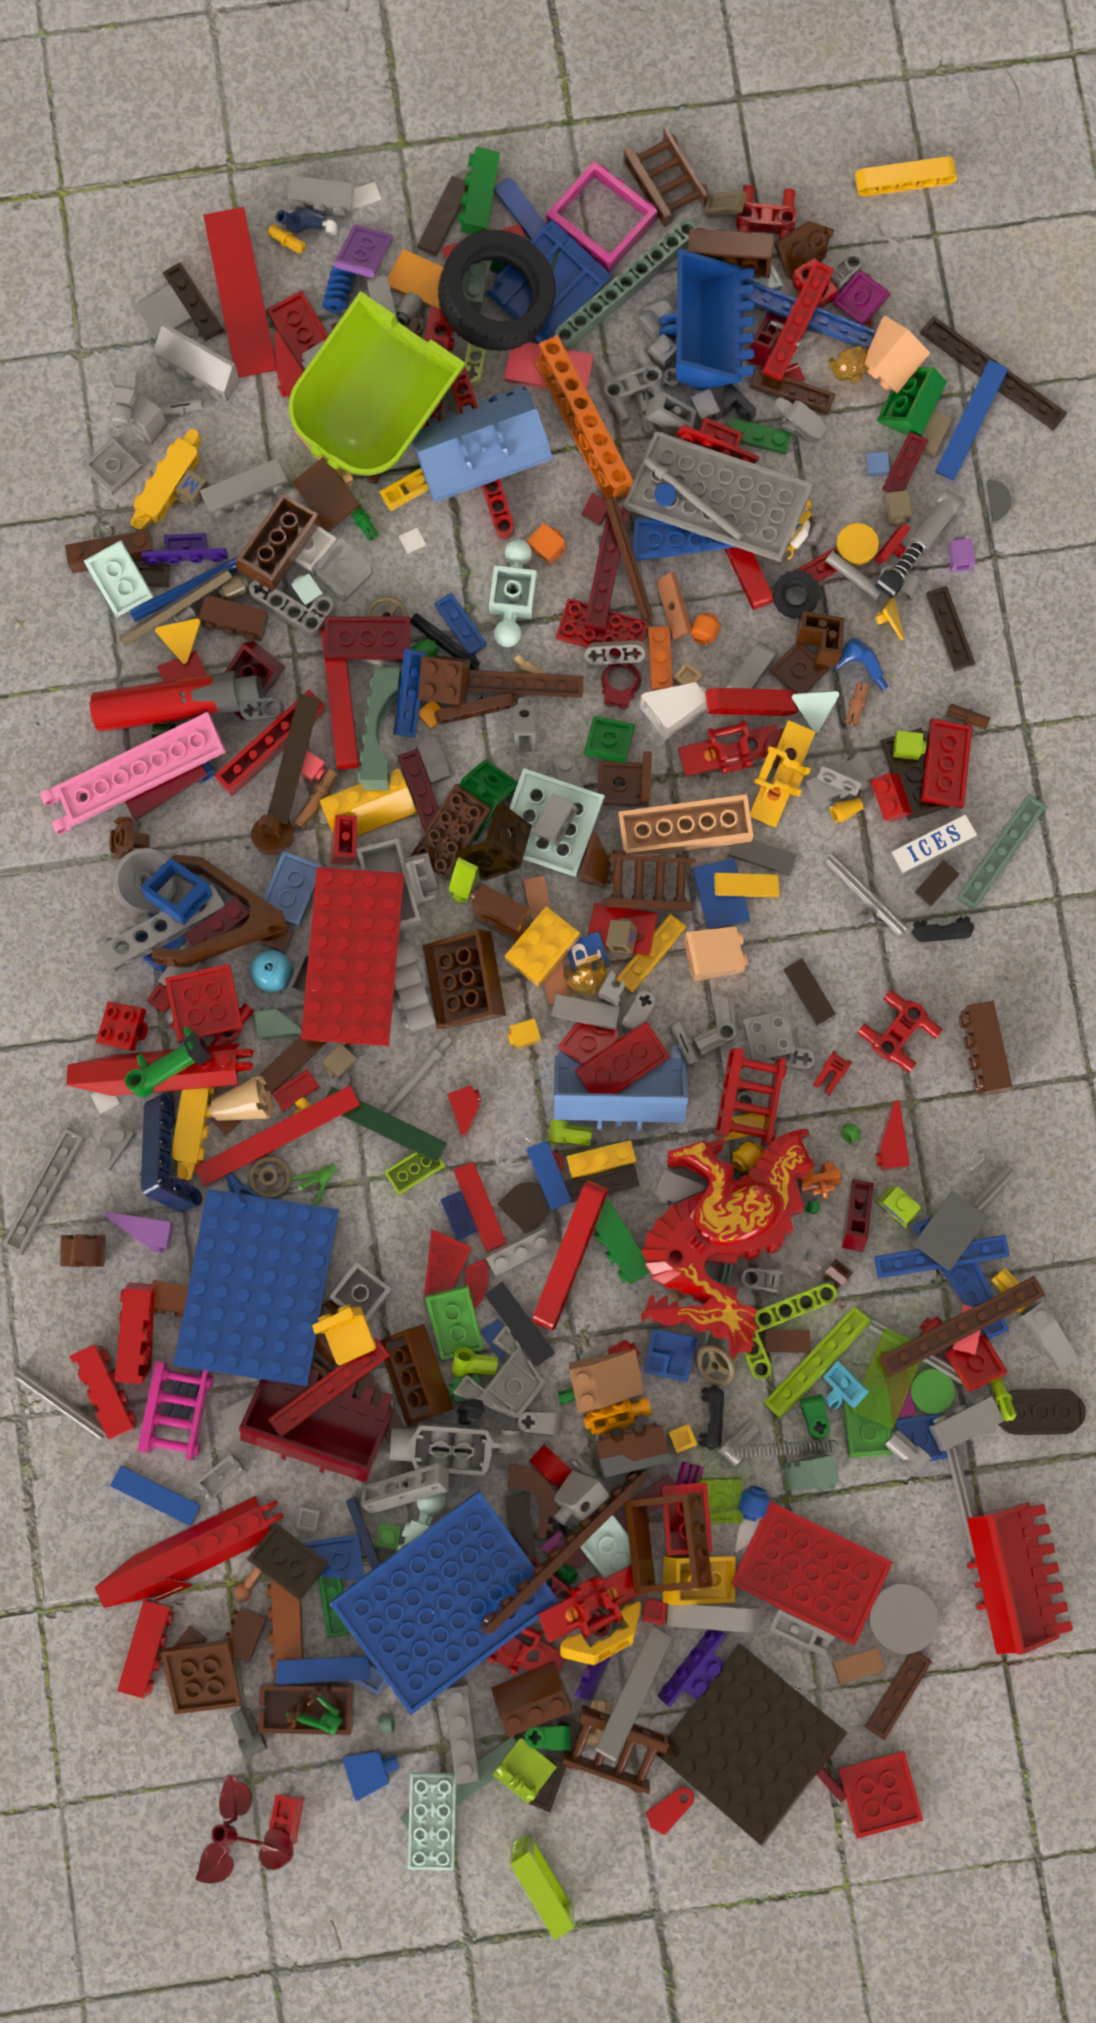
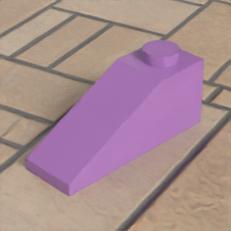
[104,1212,174,1253]

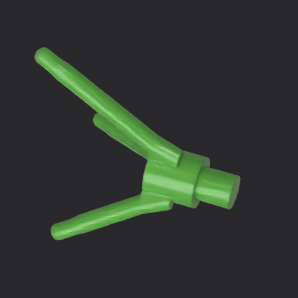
[292,1164,337,1206]

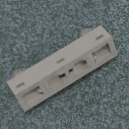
[361,1463,450,1514]

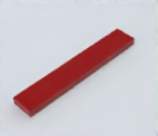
[762,260,834,382]
[268,1338,390,1437]

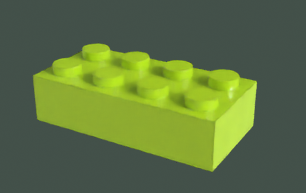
[384,1152,446,1196]

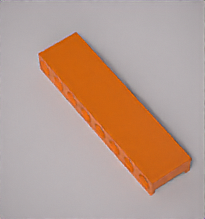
[534,335,633,500]

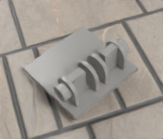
[743,1010,796,1061]

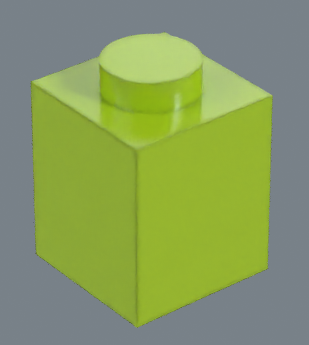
[893,731,926,760]

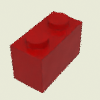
[870,772,913,822]

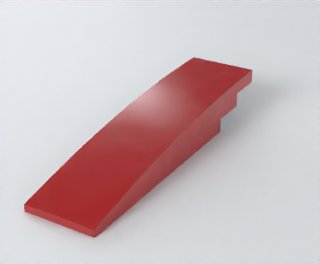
[203,207,277,378]

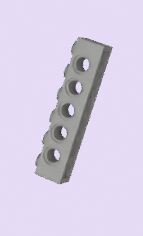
[97,884,225,974]

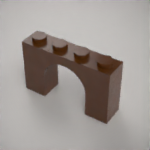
[470,883,530,943]

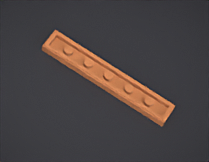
[523,876,569,1006]

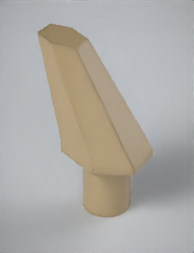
[513,653,545,673]

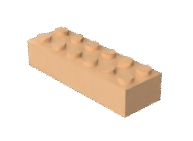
[618,794,753,856]

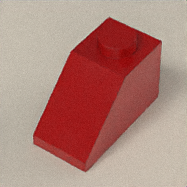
[330,815,357,865]
[447,1085,482,1138]

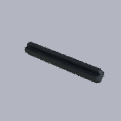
[411,613,480,670]

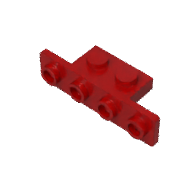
[676,417,759,464]

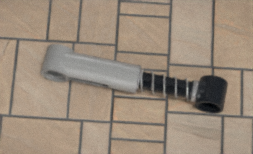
[875,489,965,599]

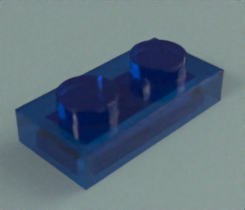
[440,1191,477,1241]

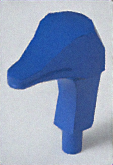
[833,637,888,691]

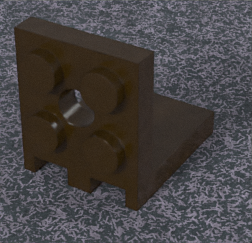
[454,803,532,881]

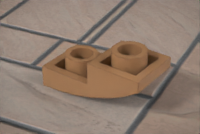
[832,1648,886,1685]

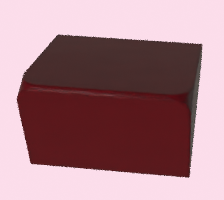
[581,493,607,525]

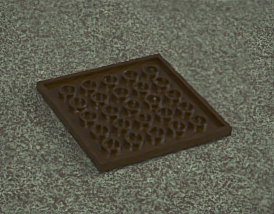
[656,1643,848,1846]

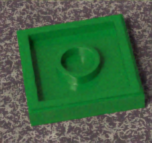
[584,716,635,764]

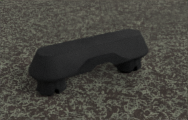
[912,916,975,942]
[698,1385,724,1451]
[457,1399,485,1425]

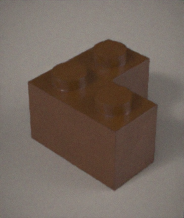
[796,611,844,667]

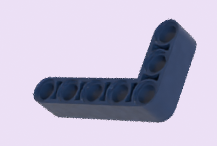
[141,1093,202,1212]

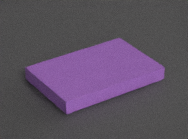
[334,224,393,278]

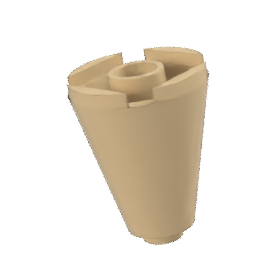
[209,1075,273,1121]

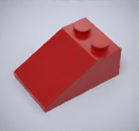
[662,1483,713,1556]

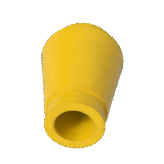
[830,798,863,823]

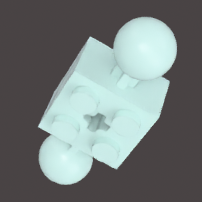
[489,539,537,647]
[397,1493,446,1551]

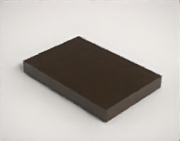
[247,1523,329,1601]

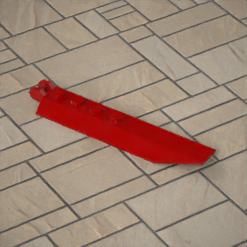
[66,1043,254,1096]
[94,1496,284,1608]

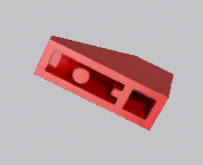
[274,332,303,400]
[875,1100,910,1171]

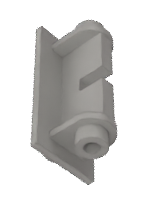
[817,760,864,796]

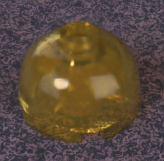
[827,345,869,384]
[563,956,608,996]

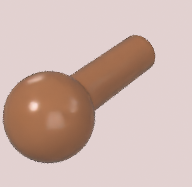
[234,1567,262,1602]

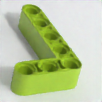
[742,1284,837,1380]

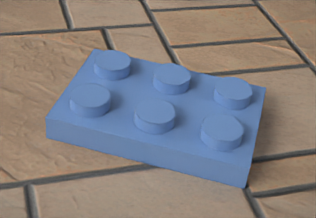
[263,851,323,927]

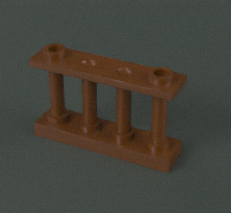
[623,128,709,227]
[603,850,695,911]
[562,1705,669,1794]

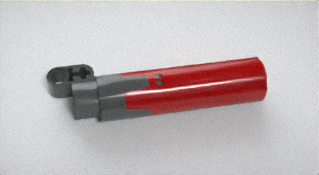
[89,671,285,732]

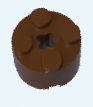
[60,1234,106,1267]

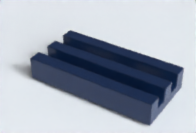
[164,1381,200,1420]

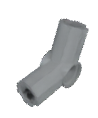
[693,999,737,1056]

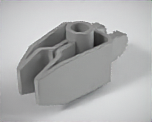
[771,397,827,443]

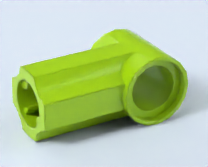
[547,1120,593,1147]
[451,1347,498,1377]

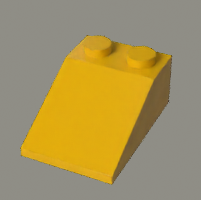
[663,1555,736,1605]

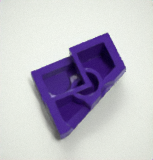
[574,1656,611,1700]

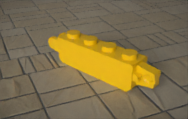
[130,428,201,531]
[172,1087,216,1180]

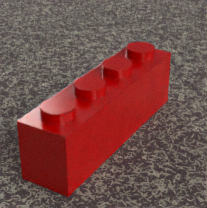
[117,1599,175,1699]

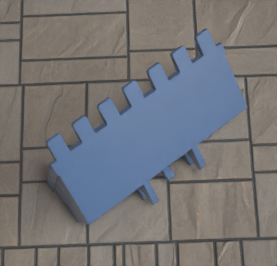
[412,386,553,503]
[553,1043,688,1131]

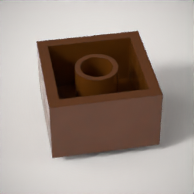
[418,654,470,705]

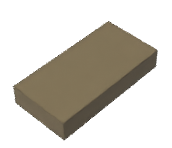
[704,190,747,217]
[921,410,953,456]

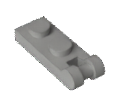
[768,1609,836,1658]

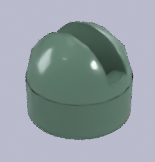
[377,1714,395,1733]

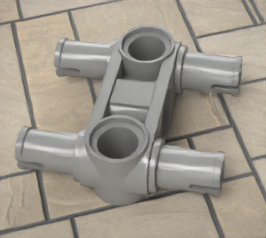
[596,347,665,424]

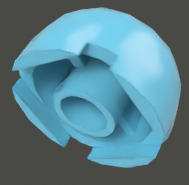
[250,949,294,994]

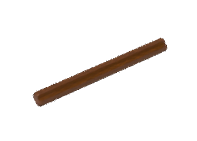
[605,497,653,621]

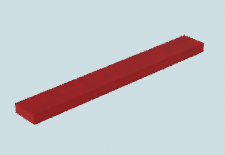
[195,1085,361,1187]

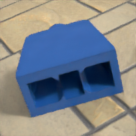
[342,1749,400,1801]

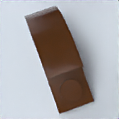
[507,1464,558,1539]

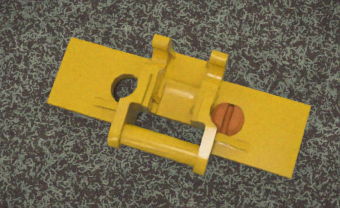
[750,720,815,828]

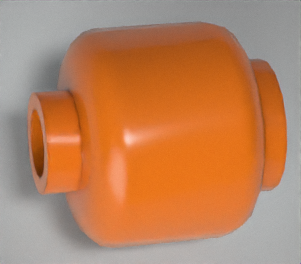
[690,612,721,646]

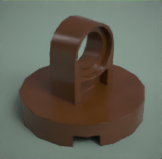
[251,815,295,855]
[109,817,150,859]

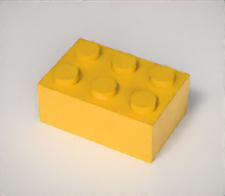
[505,906,580,988]

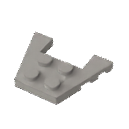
[453,1325,545,1419]

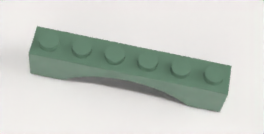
[358,667,401,791]

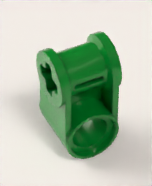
[800,1394,830,1439]
[525,1726,570,1750]

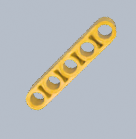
[854,156,957,196]

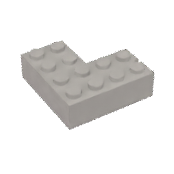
[356,838,422,931]

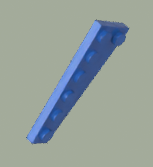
[633,519,735,561]
[912,1217,1009,1340]

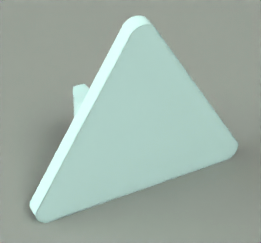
[792,691,839,733]

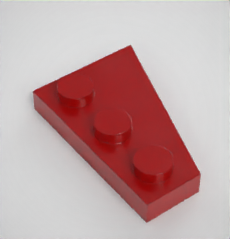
[424,1229,472,1300]

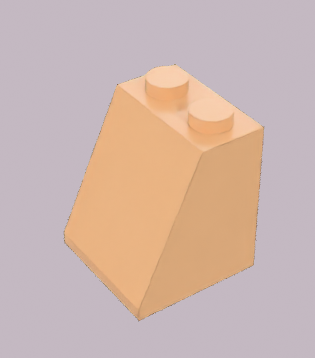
[863,315,930,393]
[684,927,748,982]

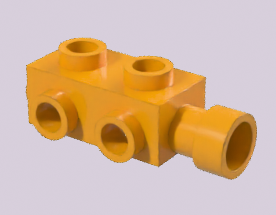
[583,1397,652,1435]

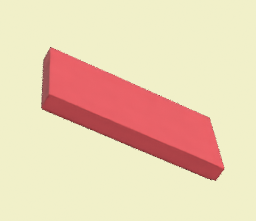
[504,342,594,390]

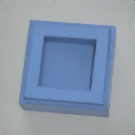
[866,452,890,476]

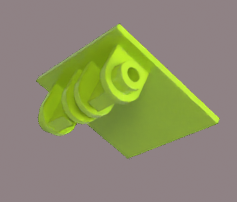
[492,1738,556,1804]

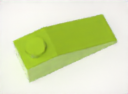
[449,857,480,904]

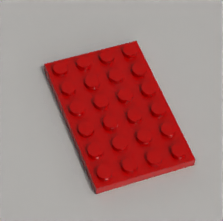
[730,1501,893,1646]

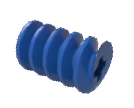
[322,265,356,314]

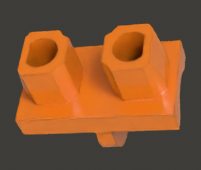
[801,1161,841,1200]

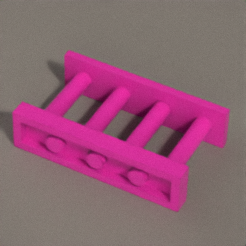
[137,1361,214,1460]

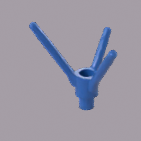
[226,1172,260,1207]

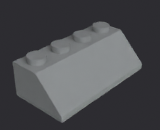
[153,323,240,401]

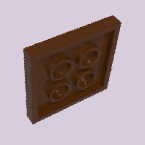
[161,1640,243,1714]

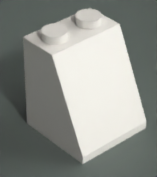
[640,682,707,741]

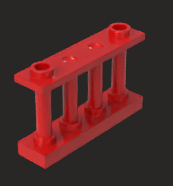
[714,1047,787,1147]

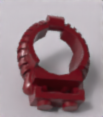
[601,663,641,709]

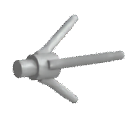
[770,321,820,356]

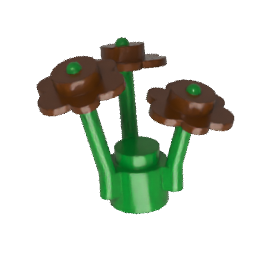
[285,1684,342,1735]

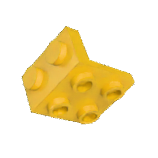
[312,1305,376,1365]

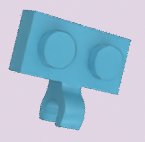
[823,1361,869,1409]

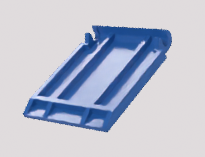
[486,220,613,343]

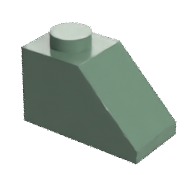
[255,1007,302,1041]

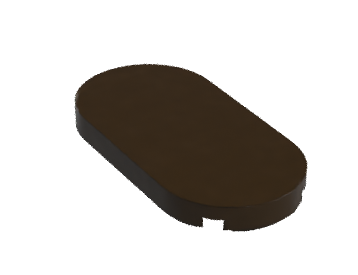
[997,1389,1086,1435]

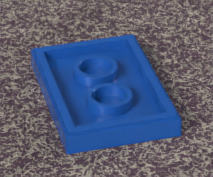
[692,858,750,930]

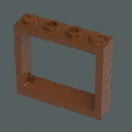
[625,1492,713,1594]

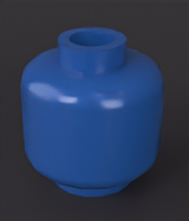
[738,1485,770,1521]

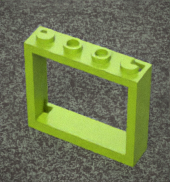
[510,1835,575,1941]

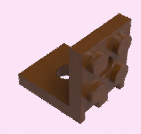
[597,751,652,807]

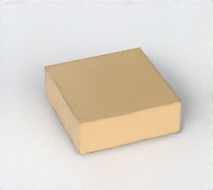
[673,661,703,685]

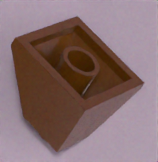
[580,832,614,889]

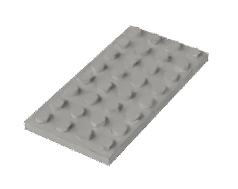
[623,431,813,562]

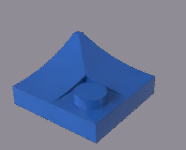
[644,1328,698,1382]

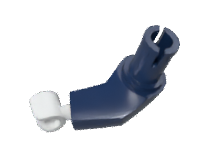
[276,208,338,235]

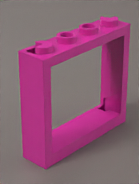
[546,161,658,273]

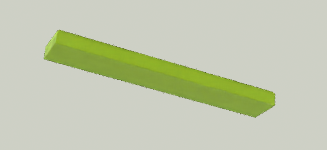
[763,1306,872,1419]

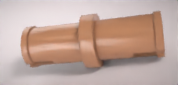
[845,682,870,727]

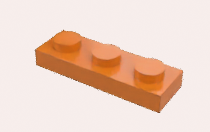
[648,626,673,691]

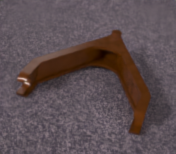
[152,855,288,968]

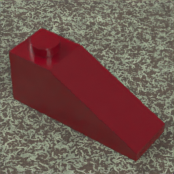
[746,312,787,368]
[841,1179,874,1252]

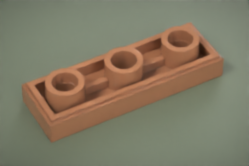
[656,572,692,640]

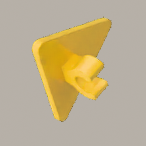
[875,597,904,640]
[155,619,201,664]

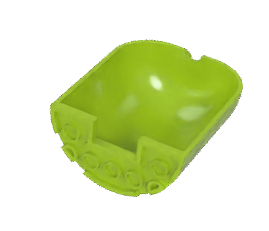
[289,291,466,476]

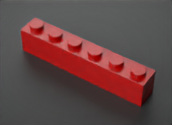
[214,689,326,797]

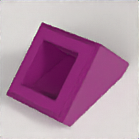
[540,1530,563,1552]

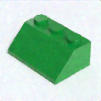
[876,367,947,435]

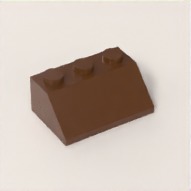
[491,1662,572,1738]

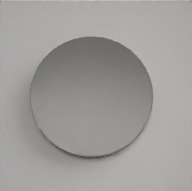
[869,1584,938,1654]

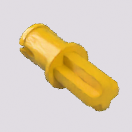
[267,224,307,254]

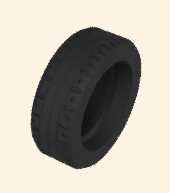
[438,230,556,351]

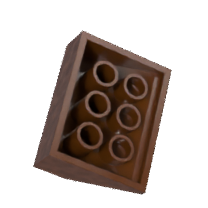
[423,929,506,1029]

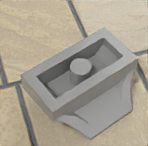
[633,299,675,342]

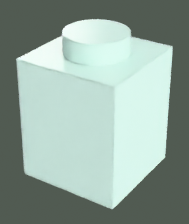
[291,573,323,609]

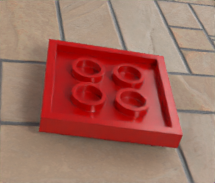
[165,964,243,1043]
[837,1750,923,1839]

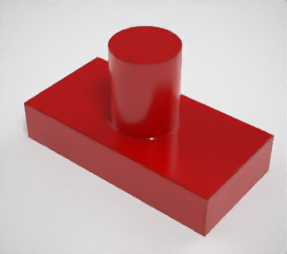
[873,523,911,565]

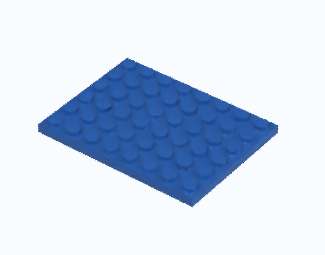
[173,1189,339,1387]
[329,1490,559,1715]

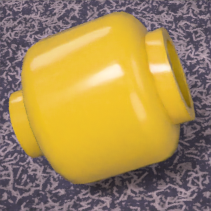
[731,1141,763,1174]

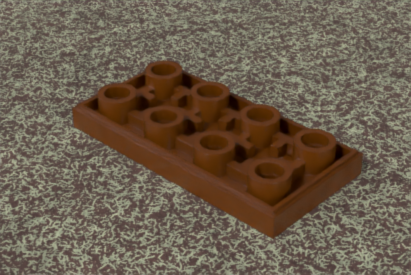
[411,783,492,879]

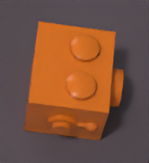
[527,523,567,566]

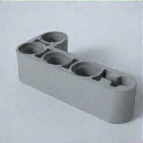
[249,580,335,638]
[667,1604,760,1632]

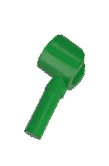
[802,1200,820,1214]

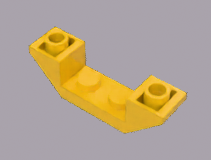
[560,1601,641,1665]

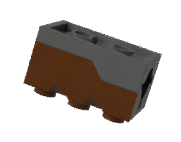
[595,1422,671,1478]

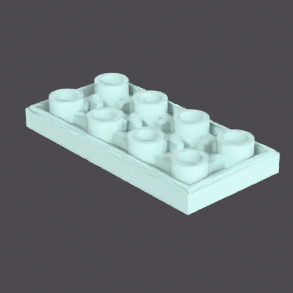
[408,1772,456,1870]

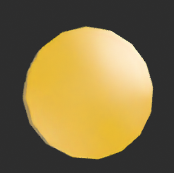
[836,523,879,566]

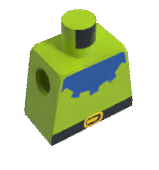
[874,1185,921,1230]

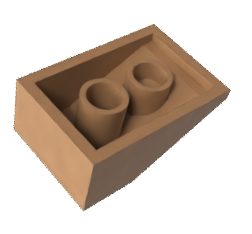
[569,1349,644,1413]

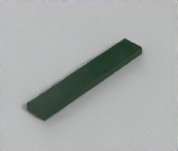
[326,1087,447,1163]

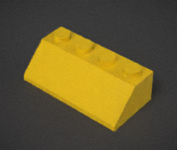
[319,768,417,837]

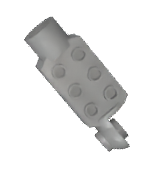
[389,1422,526,1476]

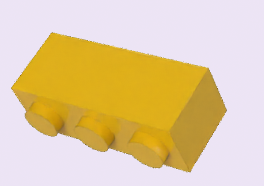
[566,1140,636,1179]

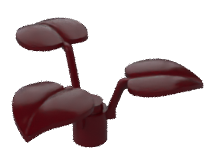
[195,1775,294,1884]

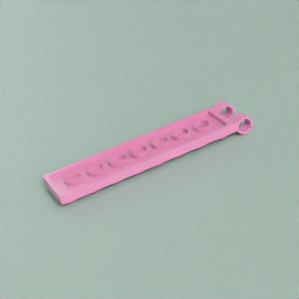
[40,712,226,834]

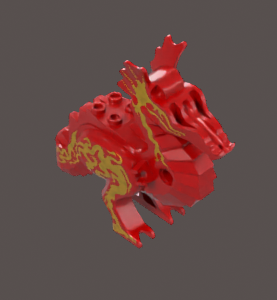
[641,1129,815,1360]

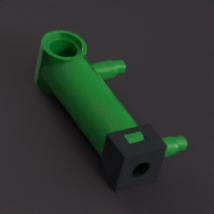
[125,1026,212,1098]

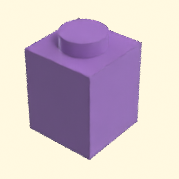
[948,537,975,572]

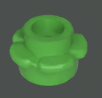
[840,1124,861,1144]

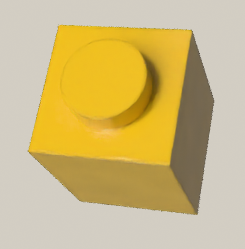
[507,1018,541,1050]

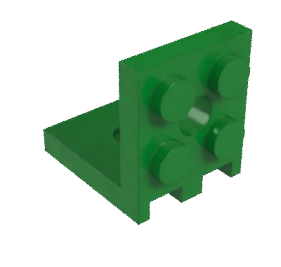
[459,759,518,840]

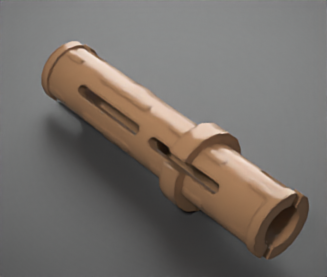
[292,769,340,830]

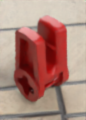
[812,1050,852,1096]

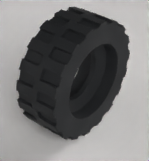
[773,570,820,619]

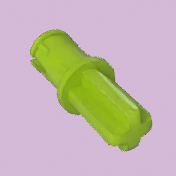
[990,1378,1016,1421]

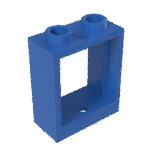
[141,858,213,925]

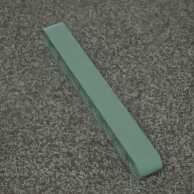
[556,219,697,350]

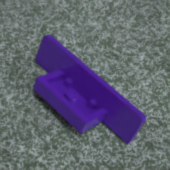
[141,533,229,565]
[658,1629,726,1707]

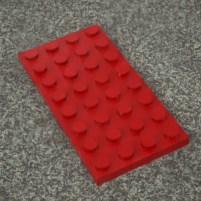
[301,867,404,1047]

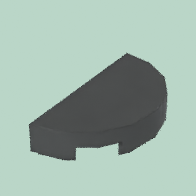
[986,480,1012,522]

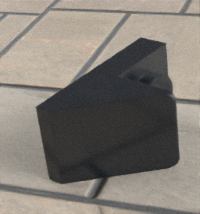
[722,383,757,422]

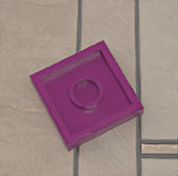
[832,269,891,326]

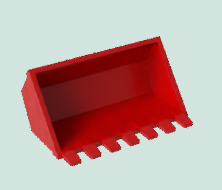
[966,1502,1073,1655]

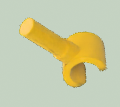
[293,1097,310,1115]

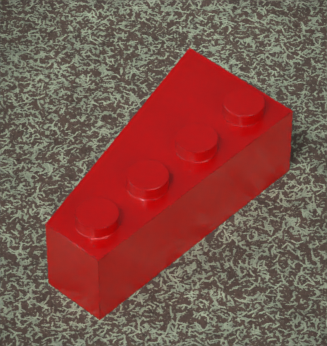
[115,1282,156,1384]
[69,1345,137,1439]

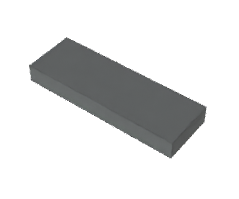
[728,840,797,876]

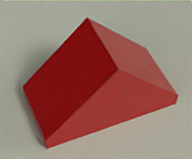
[529,1444,572,1489]

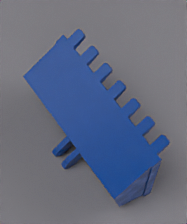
[659,248,755,391]

